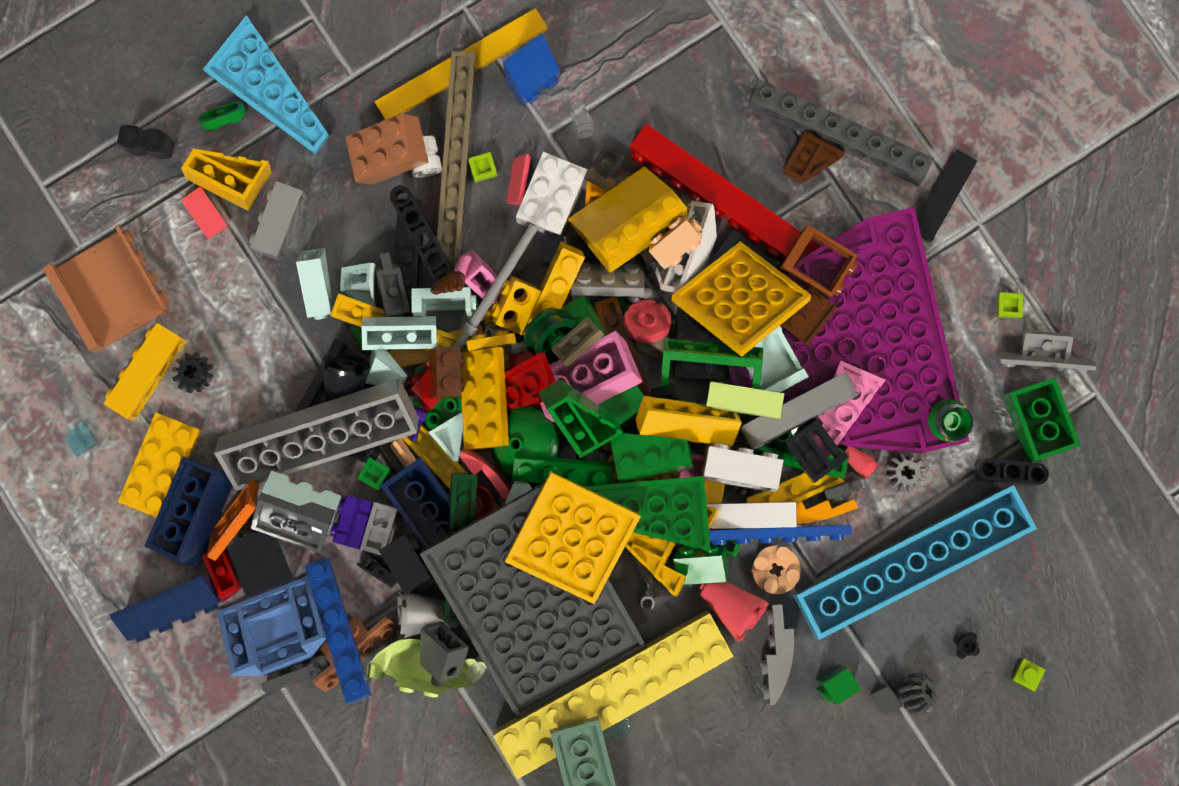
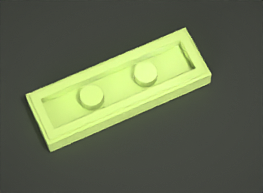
[706,382,784,419]

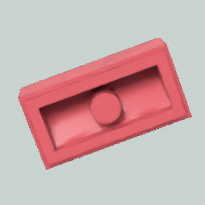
[506,154,531,206]

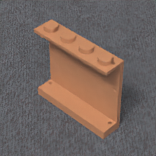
[42,225,171,353]

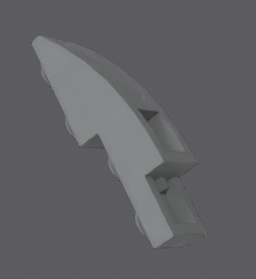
[760,604,794,705]

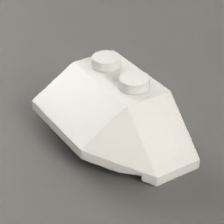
[655,201,717,293]

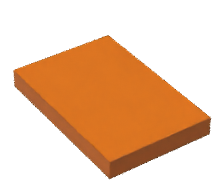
[207,479,259,561]

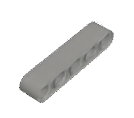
[741,372,859,450]

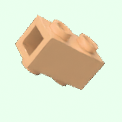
[649,215,702,269]

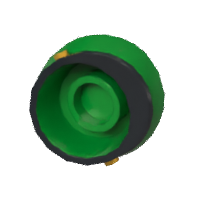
[928,399,973,442]

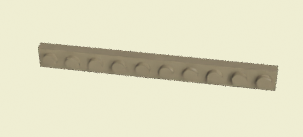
[433,51,476,285]

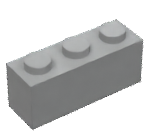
[249,181,307,261]

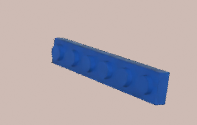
[709,525,852,545]
[305,557,372,704]

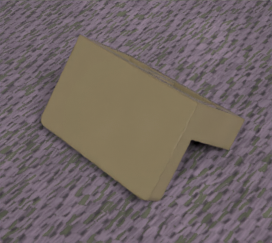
[551,316,604,367]

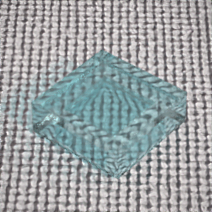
[64,423,99,457]

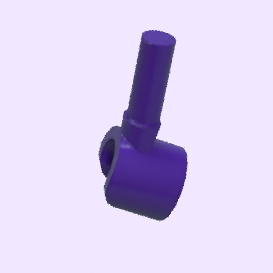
[410,407,427,442]

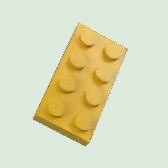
[461,347,509,450]
[118,412,202,517]

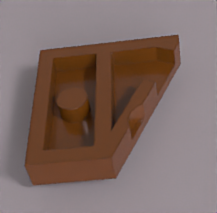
[782,131,845,185]

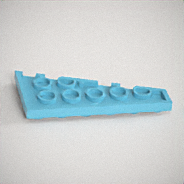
[203,15,330,155]

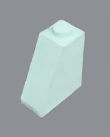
[296,248,333,320]

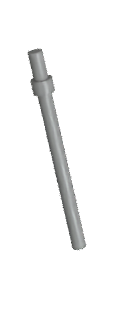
[454,224,538,352]

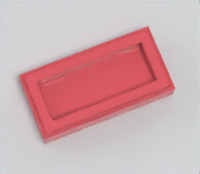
[181,187,228,239]

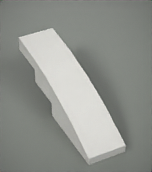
[707,502,797,529]

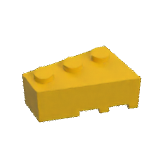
[181,148,272,211]

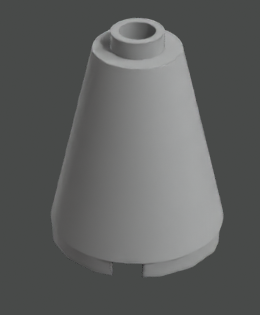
[396,591,459,640]

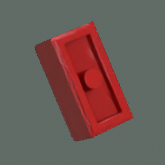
[201,549,242,601]

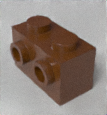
[429,347,464,399]

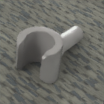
[640,574,655,609]

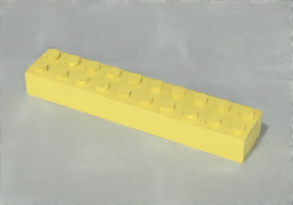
[493,610,734,779]

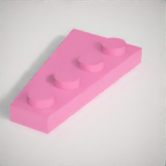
[810,361,885,459]

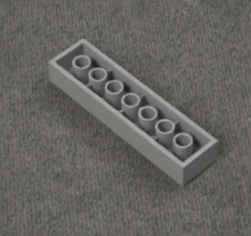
[214,378,418,491]

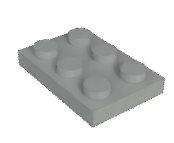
[571,262,644,297]

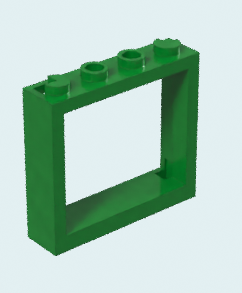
[660,338,763,435]

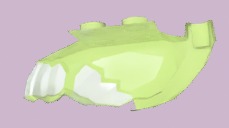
[366,638,487,697]

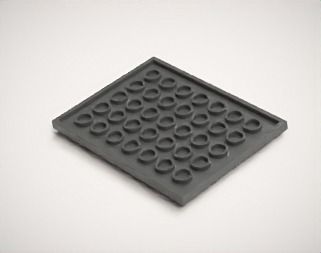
[420,483,647,719]

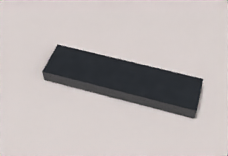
[917,149,977,243]

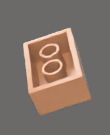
[345,113,429,185]

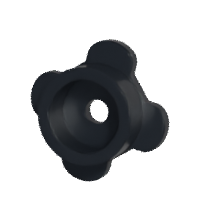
[953,632,980,659]

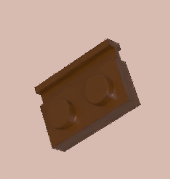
[781,286,838,346]

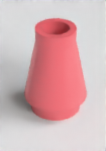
[845,447,879,479]

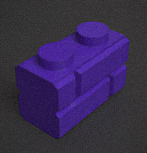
[330,495,374,550]

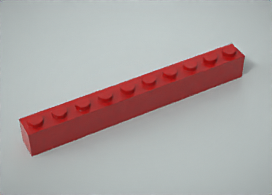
[629,124,821,266]

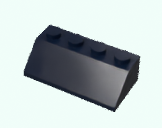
[144,456,232,567]
[381,457,450,548]
[109,575,225,643]

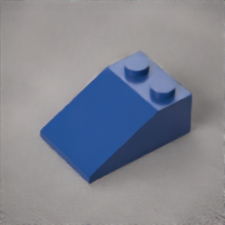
[503,33,560,106]

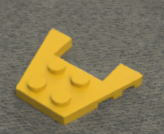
[625,507,719,597]

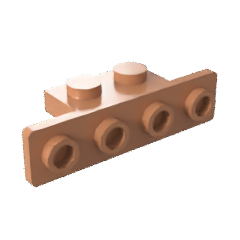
[313,616,399,692]

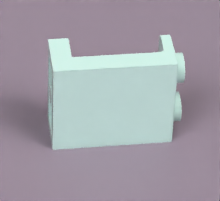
[412,287,478,321]
[745,326,808,393]

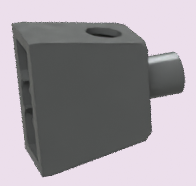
[420,622,469,687]

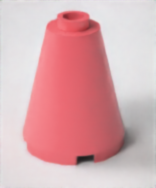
[700,581,769,642]

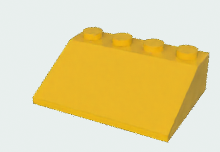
[568,166,687,273]

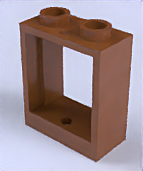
[780,225,858,298]

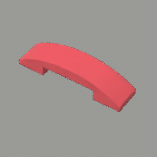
[459,448,511,501]

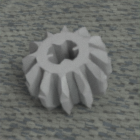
[885,453,927,494]

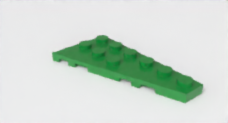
[584,476,711,552]

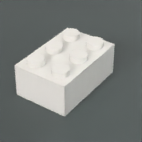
[516,152,587,237]
[702,443,783,493]

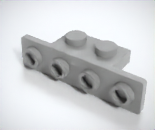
[996,330,1097,373]

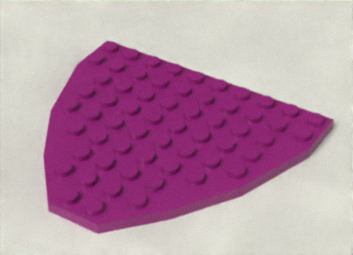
[727,207,970,453]

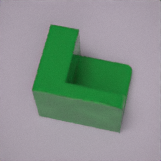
[357,457,394,492]

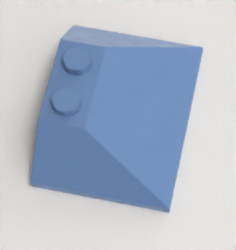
[217,576,326,676]

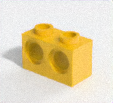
[491,275,541,335]

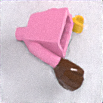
[430,250,502,324]

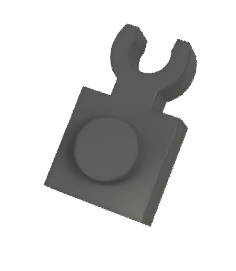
[821,478,866,503]

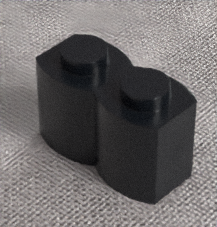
[117,125,174,159]

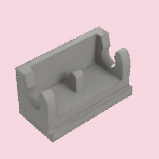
[360,502,398,555]

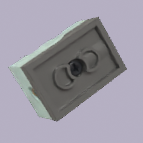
[251,471,341,554]

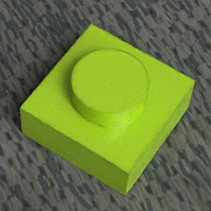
[468,152,498,183]
[996,292,1023,319]
[1011,658,1046,692]

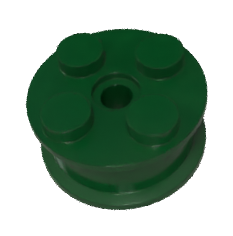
[524,308,578,365]

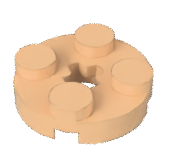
[751,546,801,594]

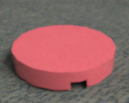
[623,300,672,343]

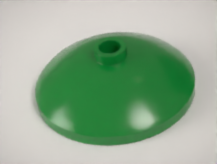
[491,406,559,476]

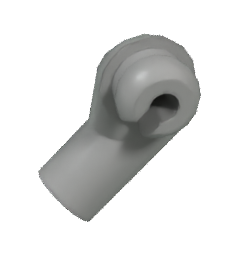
[628,288,661,303]

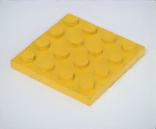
[672,241,811,357]
[504,471,641,604]

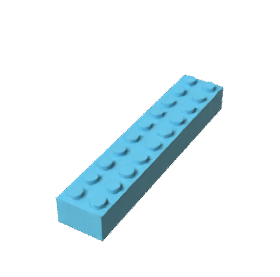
[793,485,1037,640]

